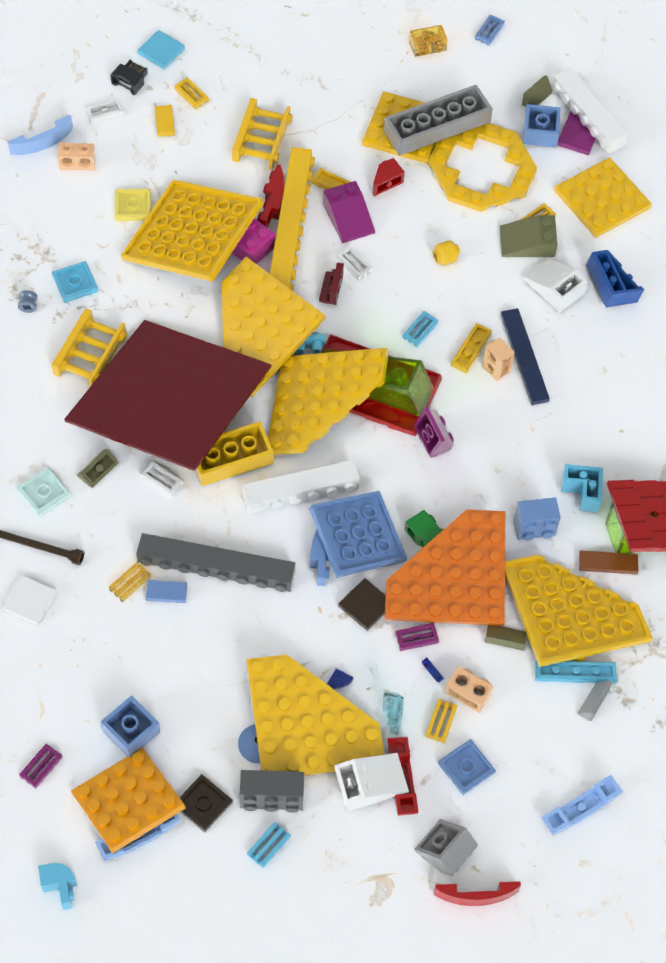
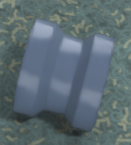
[18,290,38,313]

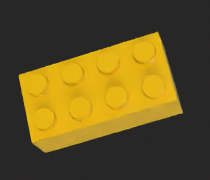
[195,421,274,486]

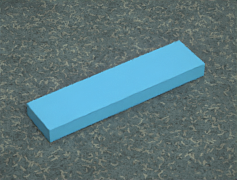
[535,660,617,684]

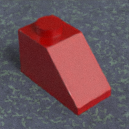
[372,158,405,196]

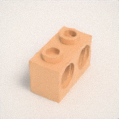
[58,143,96,171]
[482,337,515,381]
[445,666,493,713]

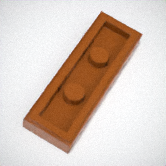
[579,550,638,575]

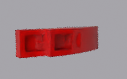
[257,164,284,228]

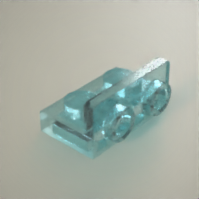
[383,692,404,735]

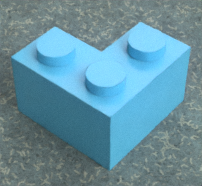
[561,464,603,512]

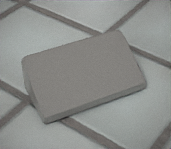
[578,680,612,721]

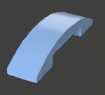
[7,115,73,155]
[541,775,623,835]
[95,814,181,861]

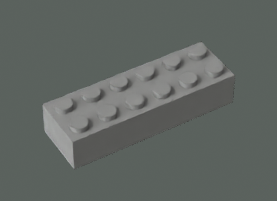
[384,84,493,156]

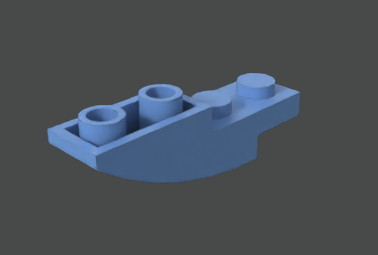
[310,530,330,586]

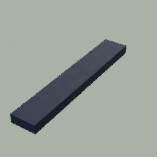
[500,308,550,405]

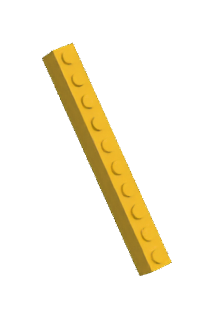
[270,147,315,291]

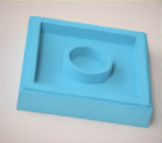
[137,30,185,69]
[52,261,98,303]

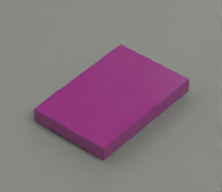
[557,110,596,156]

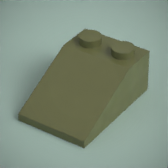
[500,215,558,257]

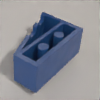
[586,250,644,308]

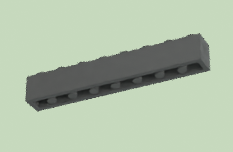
[136,533,296,592]

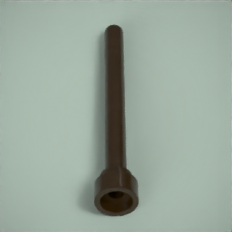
[0,530,85,566]

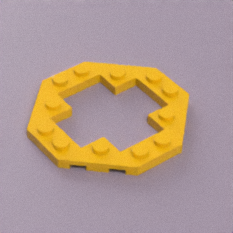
[428,123,537,212]

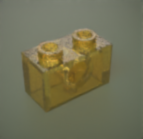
[409,25,448,57]

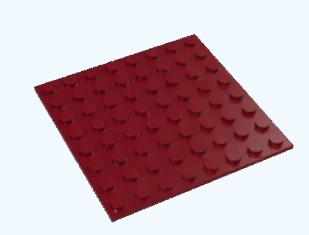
[64,320,272,471]

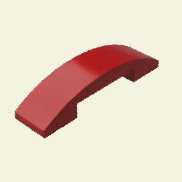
[387,737,419,816]
[434,881,521,906]

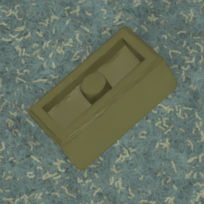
[522,75,552,107]
[77,449,119,488]
[485,625,527,651]

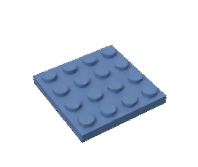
[309,490,408,578]

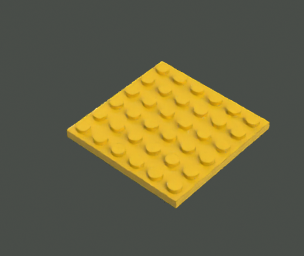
[121,179,264,282]

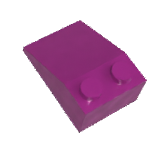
[323,181,375,243]
[414,407,454,458]

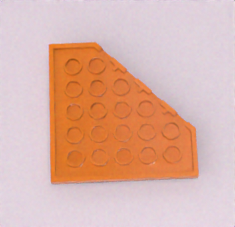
[385,509,506,626]

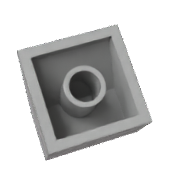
[414,819,478,876]

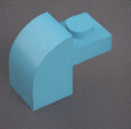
[38,863,77,910]

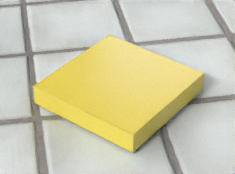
[115,189,151,221]

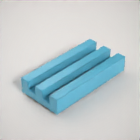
[402,311,439,347]
[247,822,291,868]

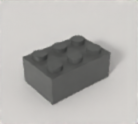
[240,770,304,813]

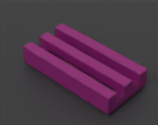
[395,623,439,651]
[19,743,63,789]

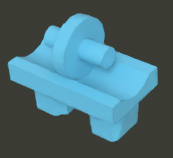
[294,332,325,355]

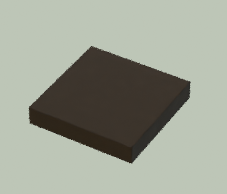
[338,578,385,631]
[180,774,233,832]

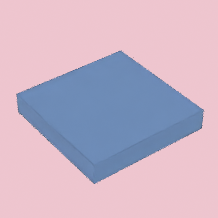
[438,739,496,795]

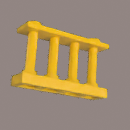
[232,98,293,170]
[51,308,127,388]

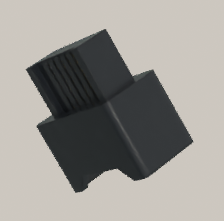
[110,59,148,96]

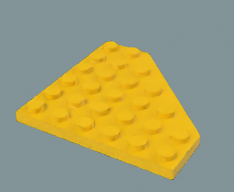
[222,257,326,397]
[268,348,389,455]
[505,554,653,667]
[246,654,385,776]

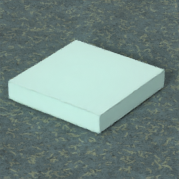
[17,467,71,517]

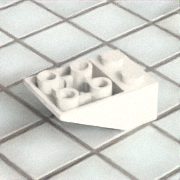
[522,258,588,313]
[334,753,409,811]

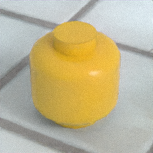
[432,240,460,266]

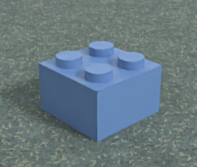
[522,104,561,147]
[513,497,561,541]
[100,695,160,757]

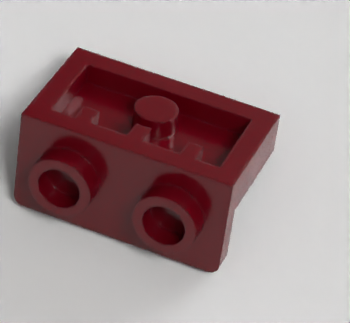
[319,262,344,305]

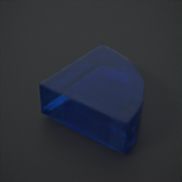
[422,657,444,683]
[327,668,354,689]

